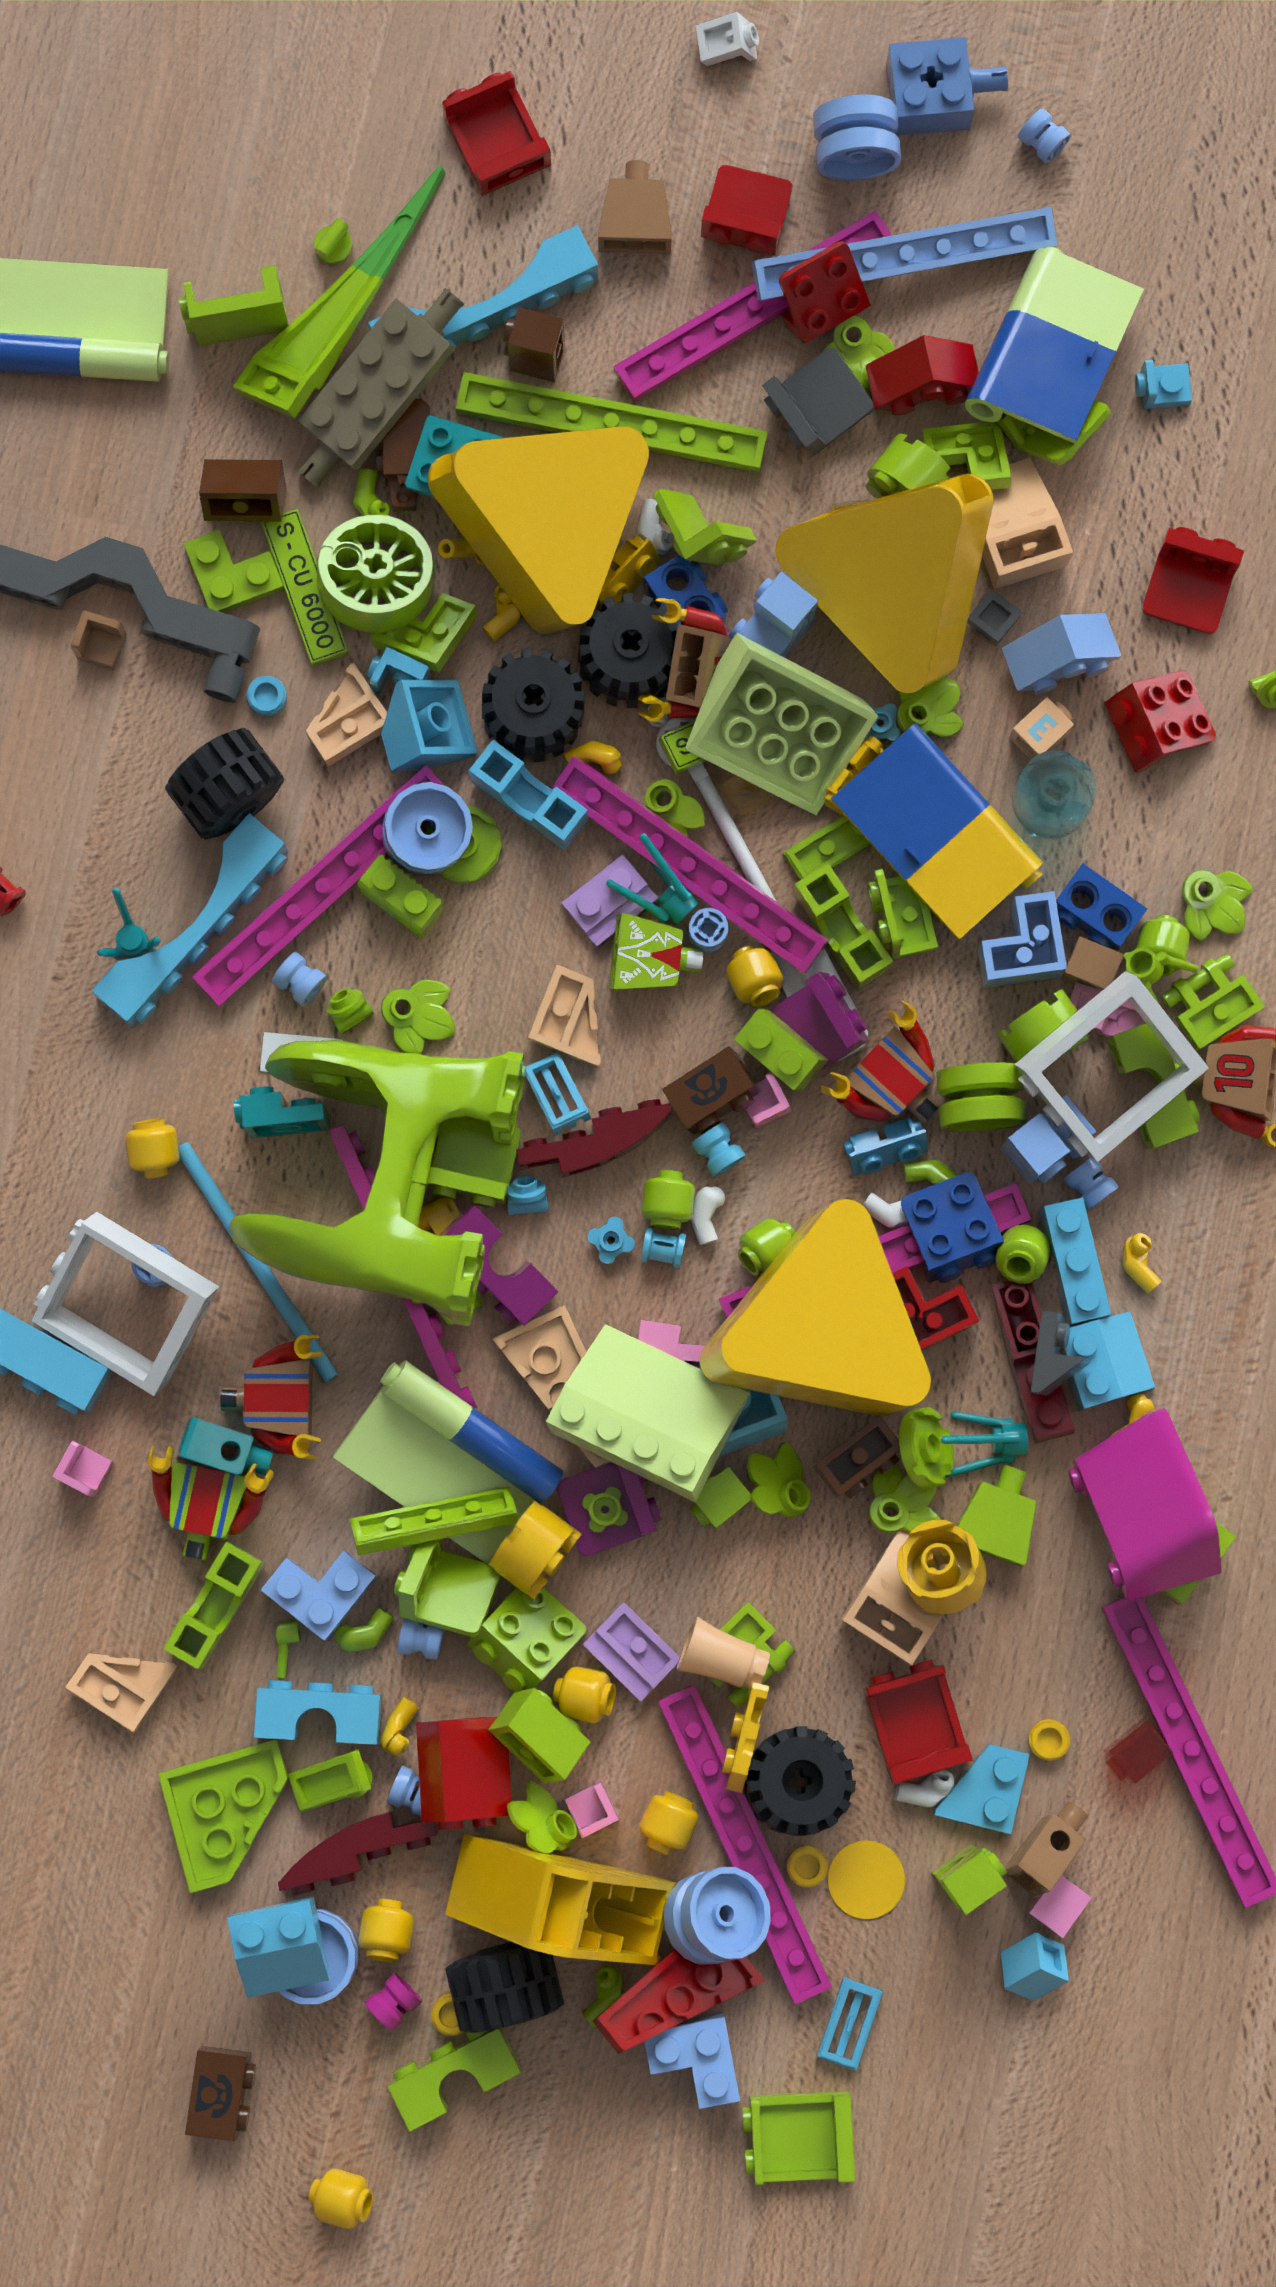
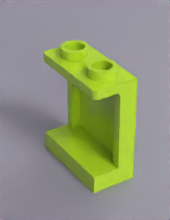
[178,265,289,346]
[742,2091,855,2186]

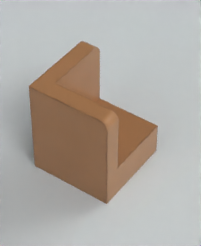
[71,610,127,670]
[1060,936,1124,990]

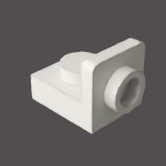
[696,12,759,66]

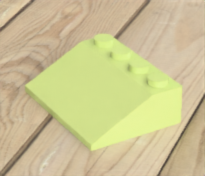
[685,633,878,816]
[546,1324,750,1502]

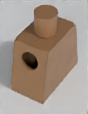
[598,160,672,254]
[1004,1801,1088,1897]

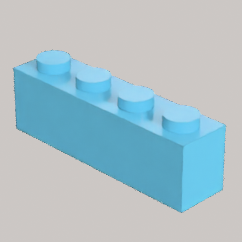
[0,1309,114,1415]

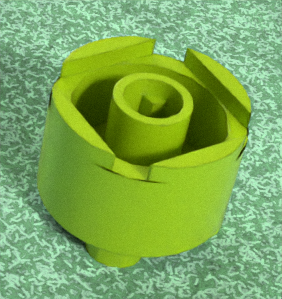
[865,434,956,499]
[997,989,1089,1066]

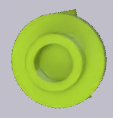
[314,218,353,264]
[1248,671,1276,708]
[327,988,374,1034]

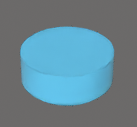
[247,676,287,717]

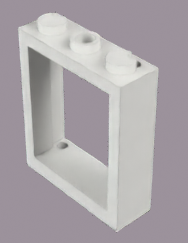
[1015,971,1209,1162]
[32,1212,219,1396]

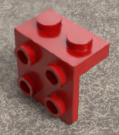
[701,165,793,255]
[779,241,871,344]
[1142,527,1244,634]
[1104,670,1216,773]

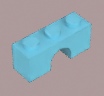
[469,740,588,851]
[1039,1197,1111,1327]
[254,1680,383,1745]

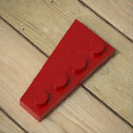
[592,1948,765,2054]

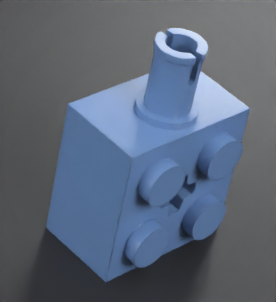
[886,37,1008,136]

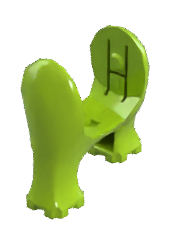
[229,1040,526,1326]

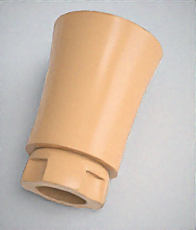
[677,1616,770,1689]

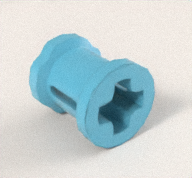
[640,1227,686,1269]

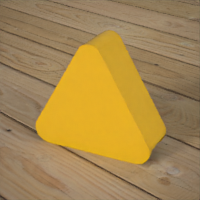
[428,426,649,634]
[775,474,994,693]
[700,1199,931,1417]
[445,1833,677,1965]

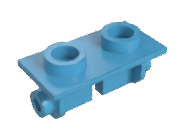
[843,1117,928,1176]

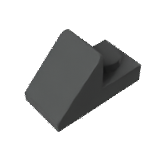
[1031,1311,1091,1396]

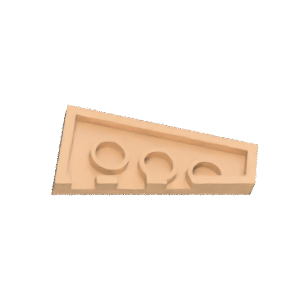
[492,1305,611,1469]

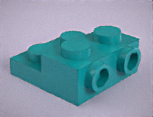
[234,1086,330,1139]

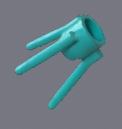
[606,833,699,924]
[97,888,161,960]
[941,1411,1028,1478]

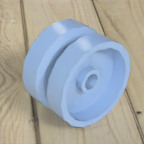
[813,94,901,181]
[381,782,473,876]
[664,1867,771,1965]
[278,1909,359,2004]

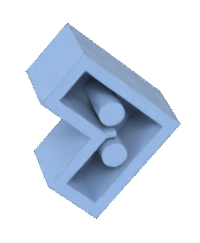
[729,572,818,658]
[1002,613,1121,695]
[977,891,1067,988]
[1000,1095,1096,1185]
[261,1551,378,1641]
[645,2012,740,2109]

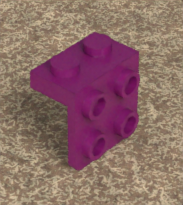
[769,972,869,1073]
[556,1462,662,1556]

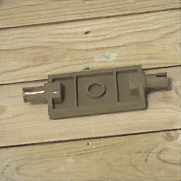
[298,288,464,487]

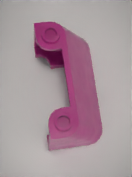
[1068,1408,1222,1601]

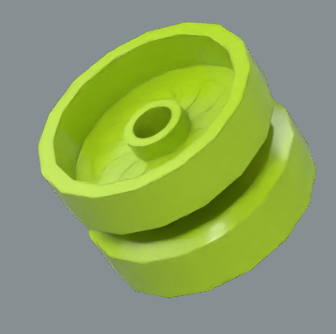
[936,1062,1027,1132]

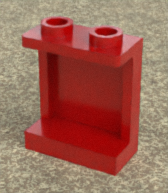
[442,71,551,196]
[863,1659,973,1784]

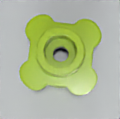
[582,1487,628,1533]

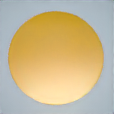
[828,1840,905,1919]

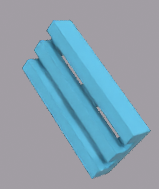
[525,1052,591,1136]
[817,1976,883,2071]

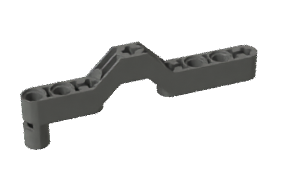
[0,537,261,703]

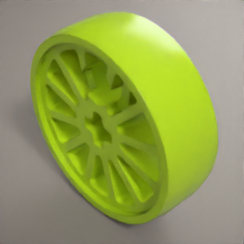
[317,515,435,633]

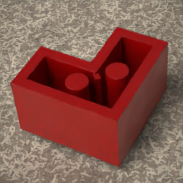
[866,335,979,416]
[892,1266,979,1351]

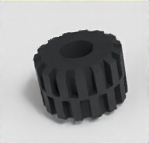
[578,593,678,708]
[482,648,585,763]
[165,728,284,840]
[745,1726,856,1836]
[445,1942,564,2033]

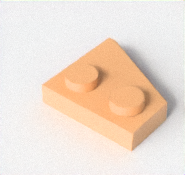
[306,663,387,767]
[526,965,601,1068]
[65,1653,178,1734]

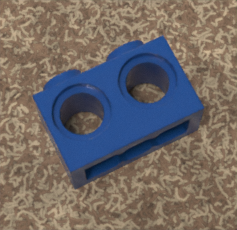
[644,555,728,625]
[1056,863,1148,951]

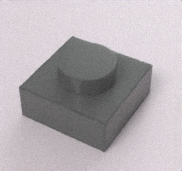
[967,589,1022,646]

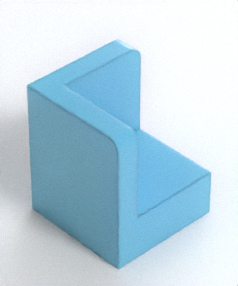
[1001,1932,1069,2000]

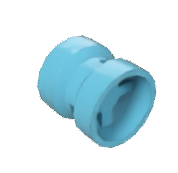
[691,1122,746,1178]

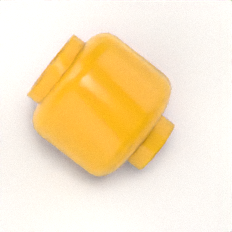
[726,946,784,1007]
[125,1118,180,1178]
[553,1666,616,1724]
[639,1790,699,1855]
[358,1899,415,1963]
[309,2168,374,2230]

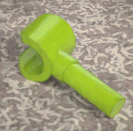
[276,1620,301,1678]

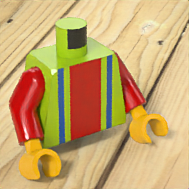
[147,1445,274,1560]

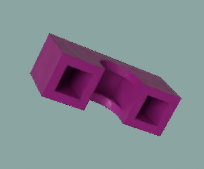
[438,1204,558,1326]

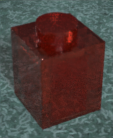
[1104,1719,1173,1783]

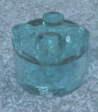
[1012,750,1097,838]

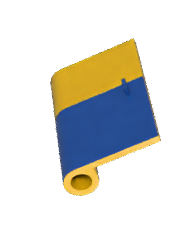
[830,723,1043,940]

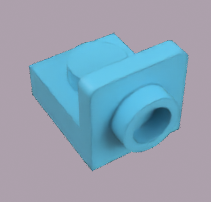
[1135,360,1192,410]
[367,647,431,694]

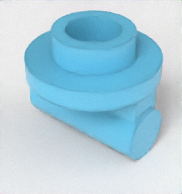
[507,1175,548,1216]

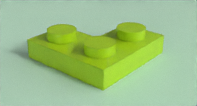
[922,421,1011,490]
[183,529,285,613]
[370,593,478,673]

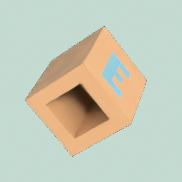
[1009,697,1074,765]

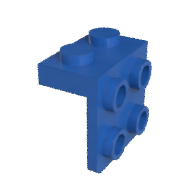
[901,1172,1004,1283]

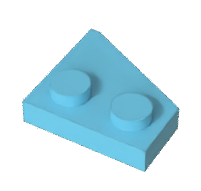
[933,1744,1030,1835]

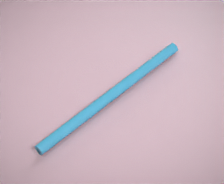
[179,1142,339,1383]

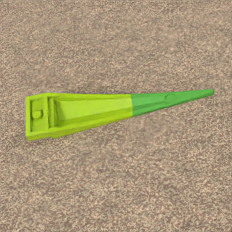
[233,166,445,419]

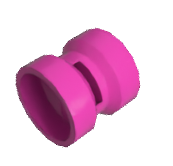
[364,1972,423,2032]

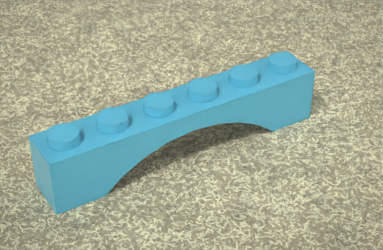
[368,225,598,348]
[92,813,289,1028]

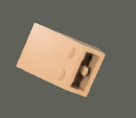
[982,458,1073,589]
[840,1529,946,1665]

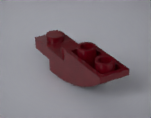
[516,1099,672,1178]
[991,1281,1075,1444]
[278,1811,439,1896]

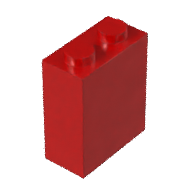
[416,1716,512,1830]

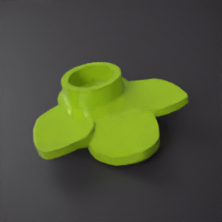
[823,316,895,392]
[896,678,964,738]
[643,779,705,837]
[1182,870,1253,941]
[381,980,456,1054]
[747,1442,811,1518]
[869,1464,940,1533]
[507,1780,578,1854]

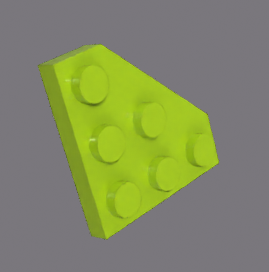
[158,1739,289,1893]

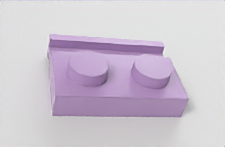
[561,855,658,949]
[583,1602,679,1701]

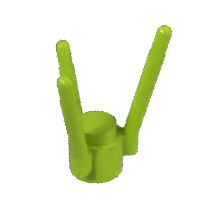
[1124,947,1199,1005]

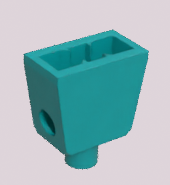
[176,1417,273,1476]

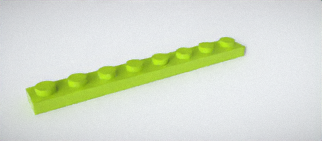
[456,372,768,473]

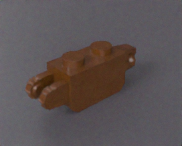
[376,398,430,512]

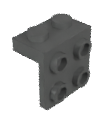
[762,348,875,455]

